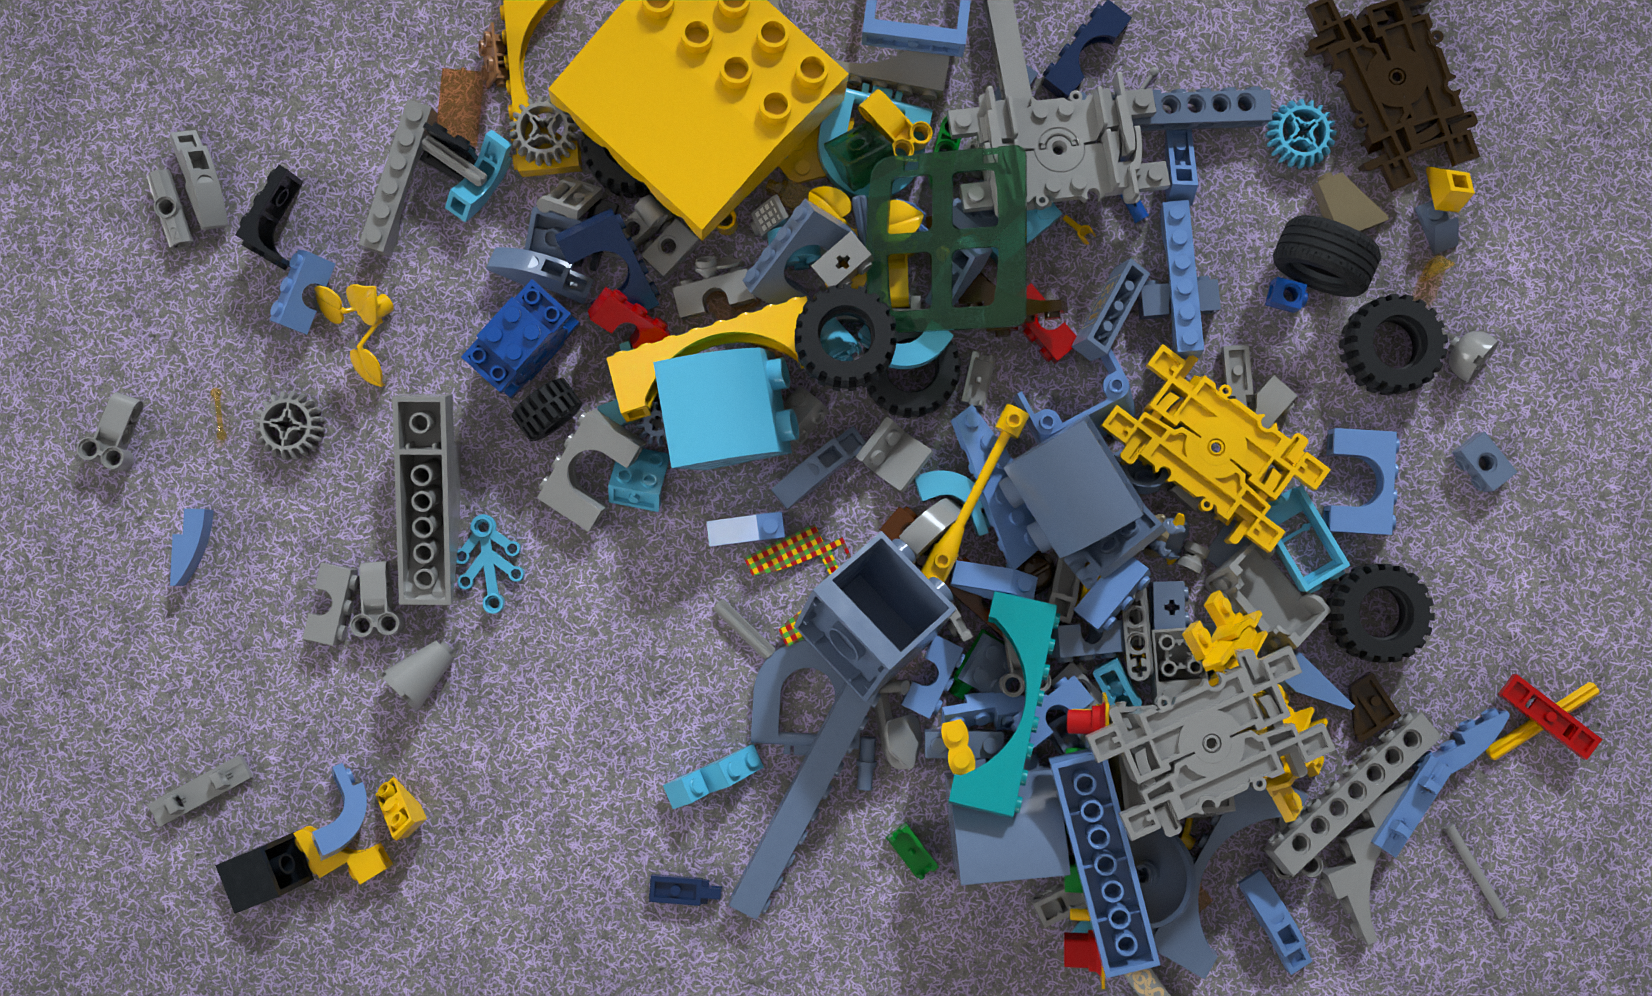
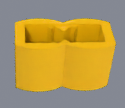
[941,719,975,775]

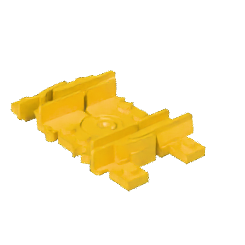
[1100,344,1331,553]

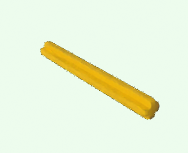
[1485,682,1600,760]

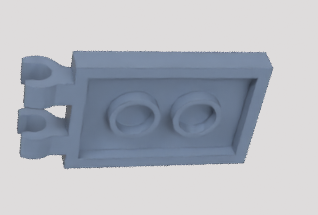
[1064,504,1167,589]

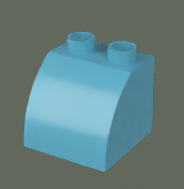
[653,347,799,470]

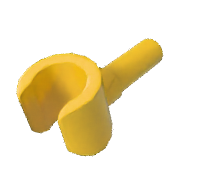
[1063,215,1096,245]
[1178,818,1196,850]

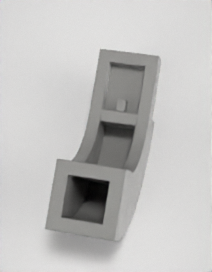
[899,497,962,561]

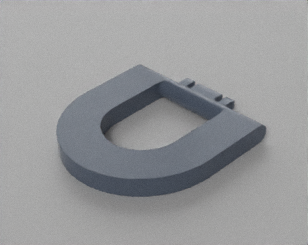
[751,640,860,755]

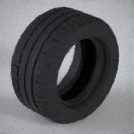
[1273,215,1381,297]

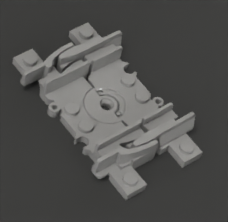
[947,72,1170,218]
[1085,646,1336,841]

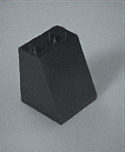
[215,832,314,914]

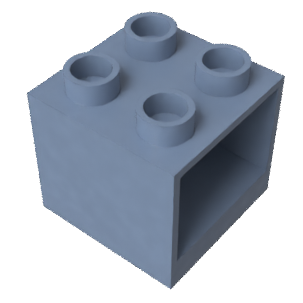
[794,531,957,703]

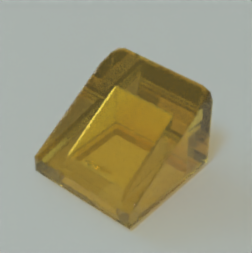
[1418,255,1455,283]

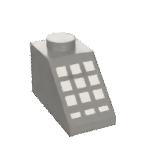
[749,194,789,241]

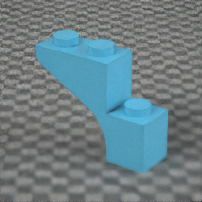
[663,744,764,809]

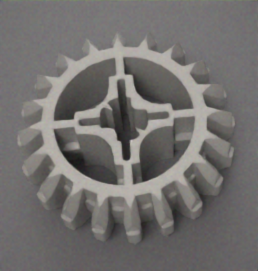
[509,95,580,166]
[253,391,325,460]

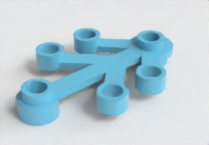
[457,514,525,614]

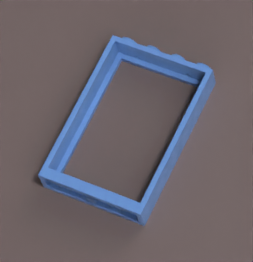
[861,0,971,57]

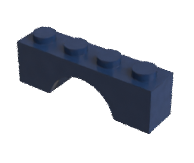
[1042,0,1132,99]

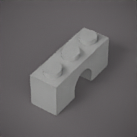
[672,266,757,321]
[303,563,360,646]

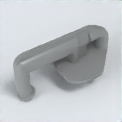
[874,679,922,770]

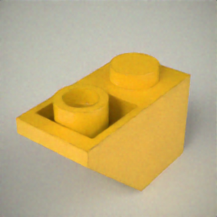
[1425,166,1475,213]

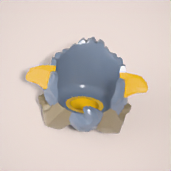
[1144,513,1191,565]

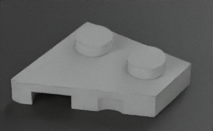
[947,601,973,642]

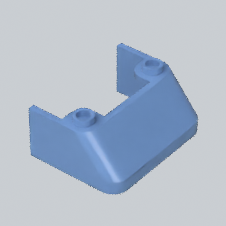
[1013,348,1136,444]

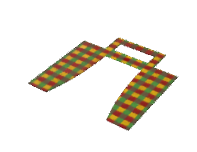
[744,524,851,647]

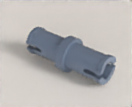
[856,736,877,791]

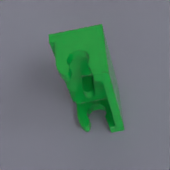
[886,822,939,880]

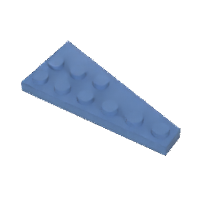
[950,404,1039,569]

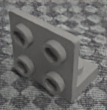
[856,417,934,492]

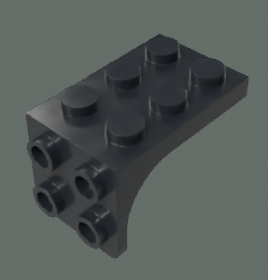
[235,164,304,271]

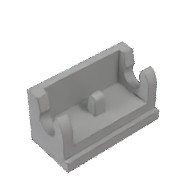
[959,351,996,409]

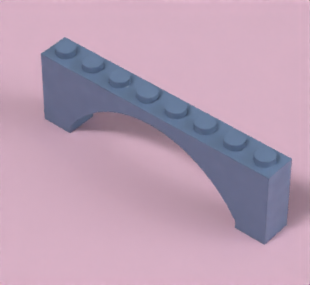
[1151,779,1308,980]

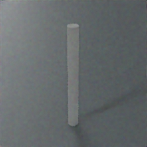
[1444,823,1508,918]

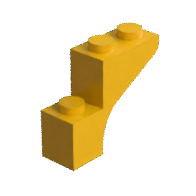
[293,826,393,884]

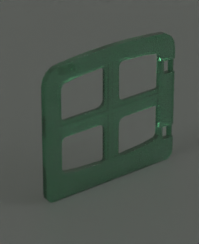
[866,145,1027,333]

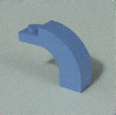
[311,763,367,861]

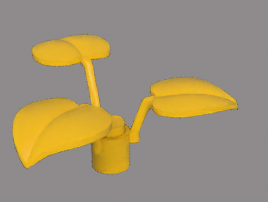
[809,186,924,289]
[314,284,394,387]

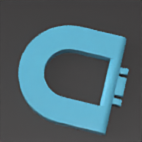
[817,83,933,200]

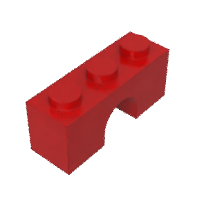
[1016,283,1077,364]
[588,287,671,349]

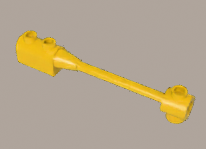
[920,404,1030,583]

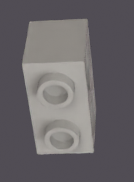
[1030,881,1087,928]

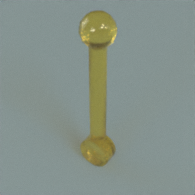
[210,388,227,440]

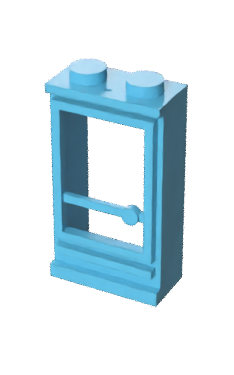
[1265,485,1350,593]

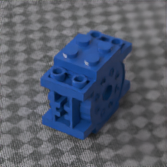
[461,279,581,399]

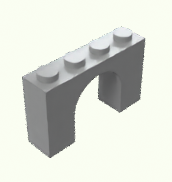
[537,409,647,532]

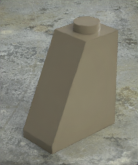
[1311,172,1389,232]

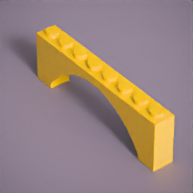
[500,0,583,177]
[606,296,808,423]

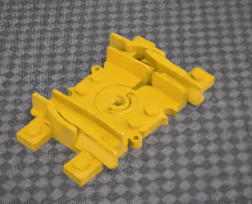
[1182,590,1328,823]

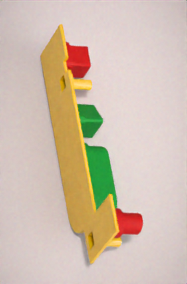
[1064,692,1109,989]

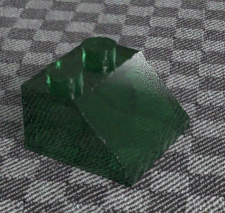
[824,121,898,192]

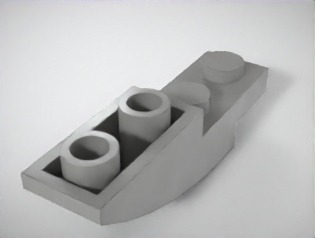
[169,130,228,230]

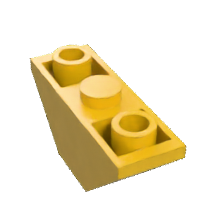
[375,776,427,841]

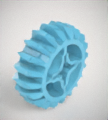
[1265,99,1337,169]

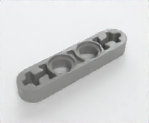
[1122,588,1154,681]

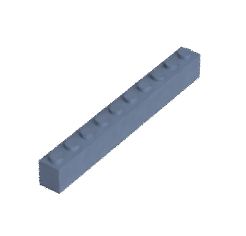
[729,681,881,920]

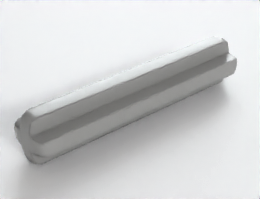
[421,135,487,187]
[713,599,776,660]

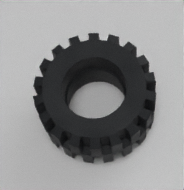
[511,378,582,442]

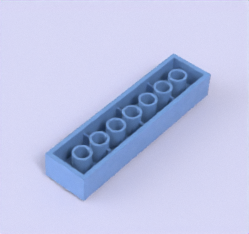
[1048,748,1160,978]

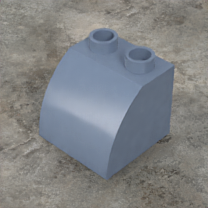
[999,414,1143,558]
[944,752,1070,885]

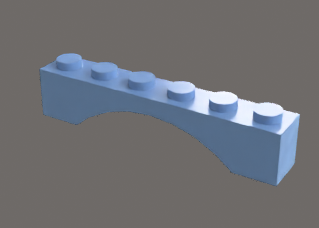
[1160,200,1204,359]

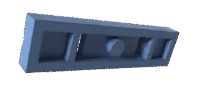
[1371,754,1453,858]

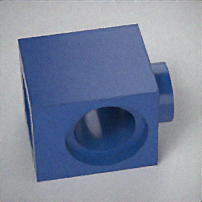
[1265,277,1308,313]

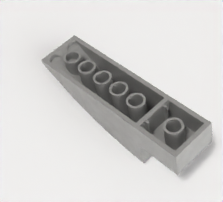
[392,394,461,605]

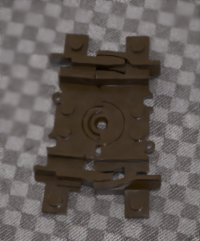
[1304,0,1480,192]

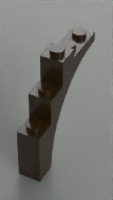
[926,213,1068,338]

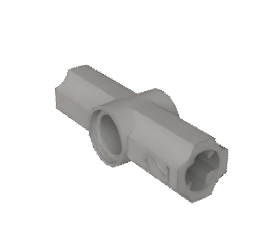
[146,169,194,249]

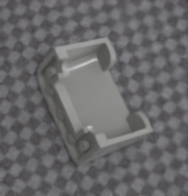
[1205,540,1331,656]

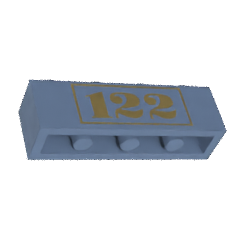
[1071,258,1150,361]

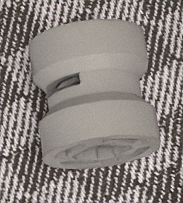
[1176,540,1210,575]

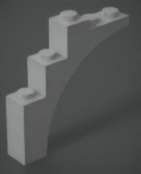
[1320,776,1433,945]

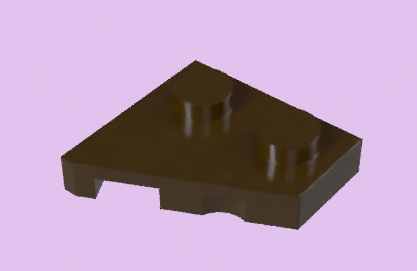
[1348,672,1401,743]

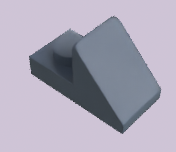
[1414,200,1459,255]

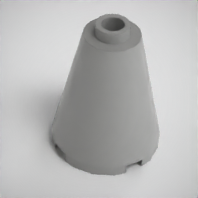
[380,640,454,712]

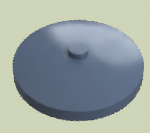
[1126,826,1196,929]

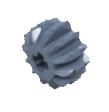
[636,402,667,446]

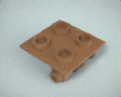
[478,22,509,89]

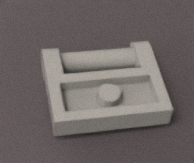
[536,177,603,220]

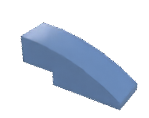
[170,508,214,586]

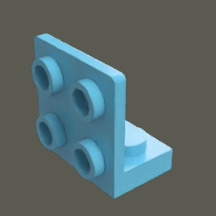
[608,449,670,512]

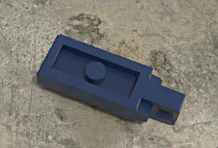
[649,874,722,906]

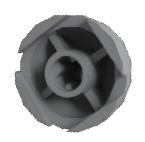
[1447,331,1499,383]

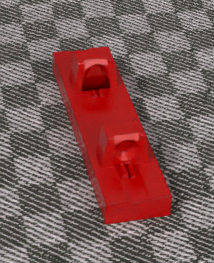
[1498,674,1602,760]

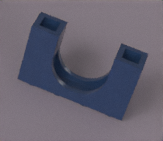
[555,208,660,331]

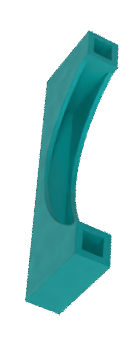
[948,591,1061,818]

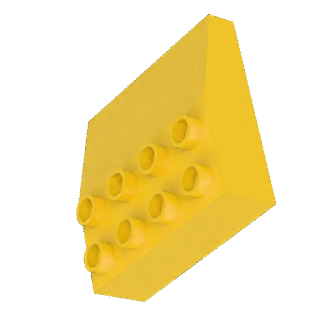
[548,0,849,241]

